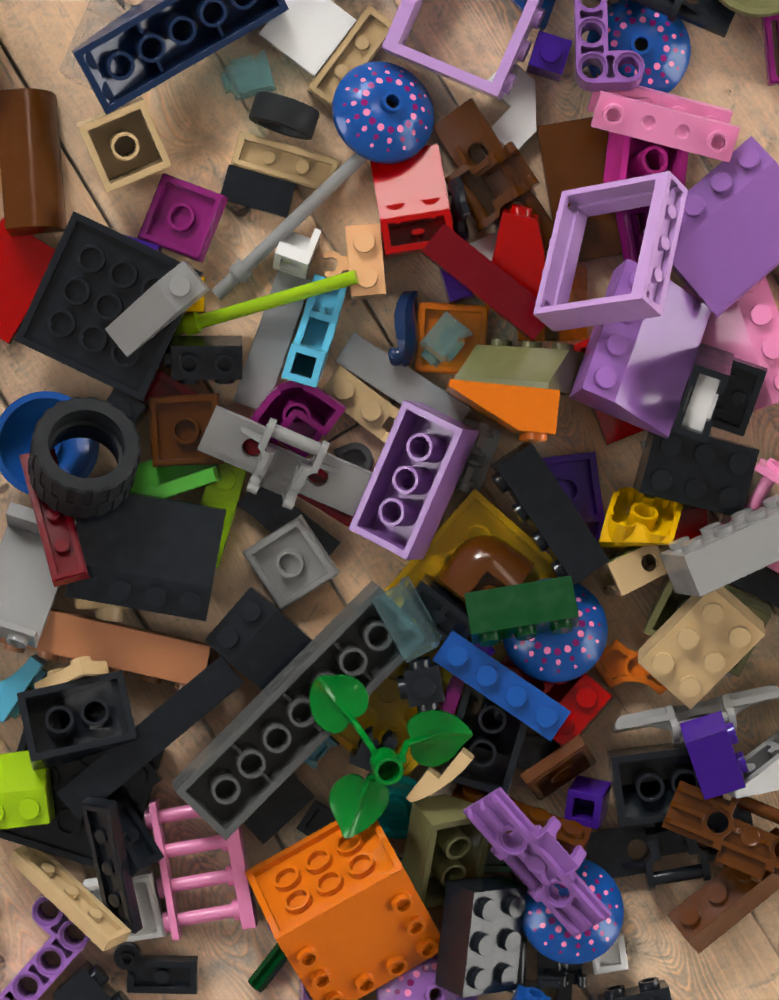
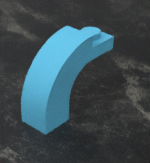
[281,274,348,388]

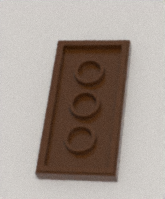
[536,117,622,263]

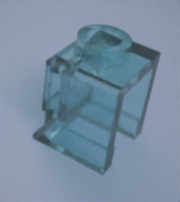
[220,50,276,101]
[419,311,473,368]

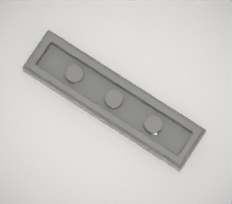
[233,270,312,409]
[335,332,471,423]

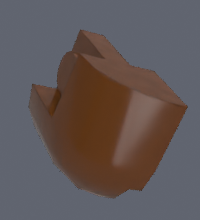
[436,535,534,599]

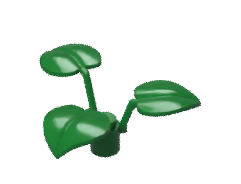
[309,675,473,839]

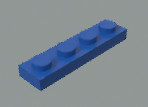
[432,630,571,741]

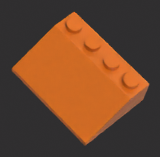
[446,379,560,443]

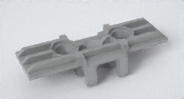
[197,405,373,516]
[612,685,779,744]

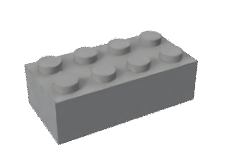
[660,494,779,597]

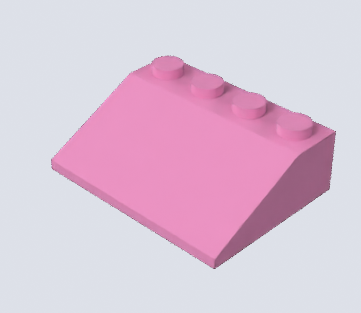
[681,276,779,411]

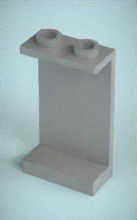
[0,502,78,648]

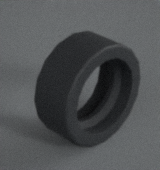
[249,91,320,140]

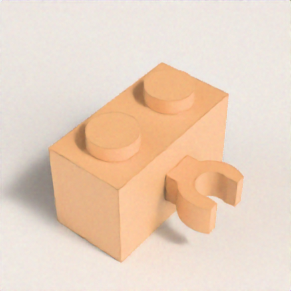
[323,223,386,300]

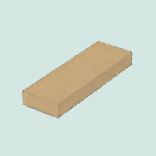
[307,5,392,109]
[230,131,341,195]

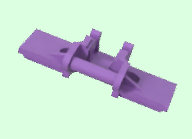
[463,787,612,937]

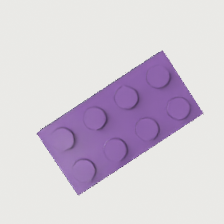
[349,400,480,560]

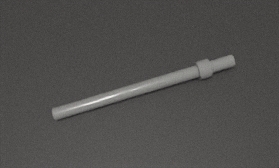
[211,153,367,300]

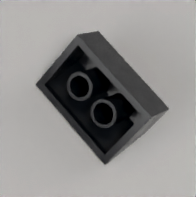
[607,743,723,827]

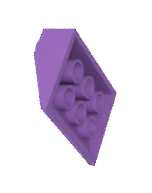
[643,136,779,318]
[569,259,711,438]

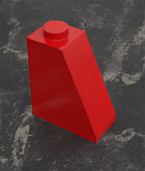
[492,204,547,297]

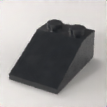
[205,587,313,690]
[17,670,138,771]
[439,684,528,795]

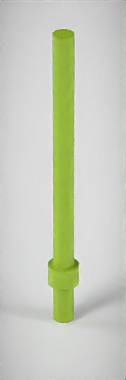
[175,270,359,336]

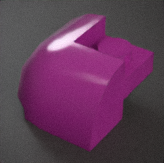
[250,381,346,458]

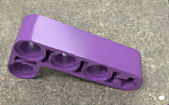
[574,0,645,92]
[0,894,90,1000]

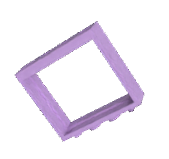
[382,0,545,101]
[533,171,688,332]

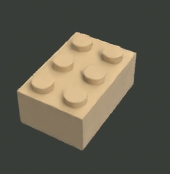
[638,586,765,709]

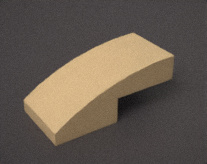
[406,747,475,803]

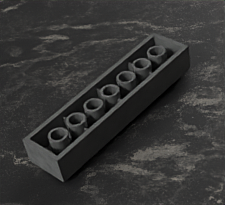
[171,581,428,840]

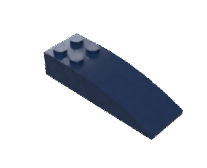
[72,0,289,115]

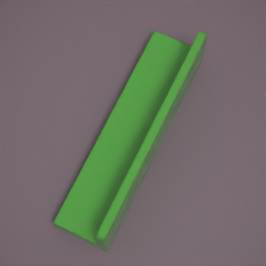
[130,459,222,498]

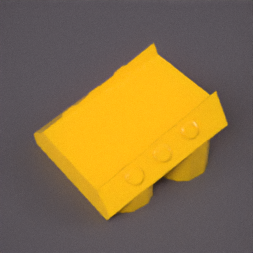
[599,487,684,548]

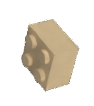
[76,96,172,193]

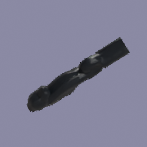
[448,177,470,242]

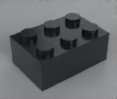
[633,426,760,516]
[435,875,528,998]

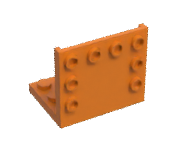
[244,820,441,1000]

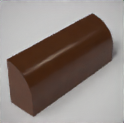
[0,88,67,237]

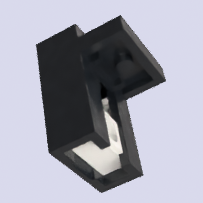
[671,343,768,443]

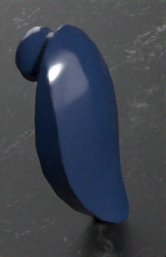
[388,291,418,367]

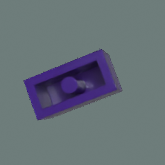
[680,711,749,800]

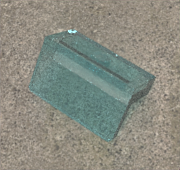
[372,576,442,663]

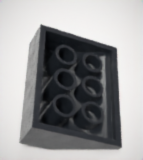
[65,492,226,621]

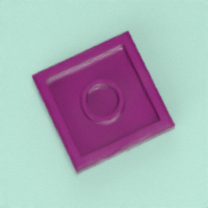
[137,173,228,263]

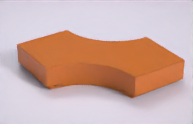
[594,638,667,695]

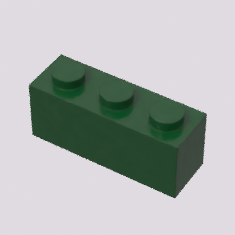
[464,575,579,647]

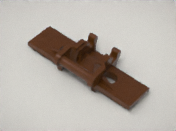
[433,98,554,251]
[661,780,779,884]

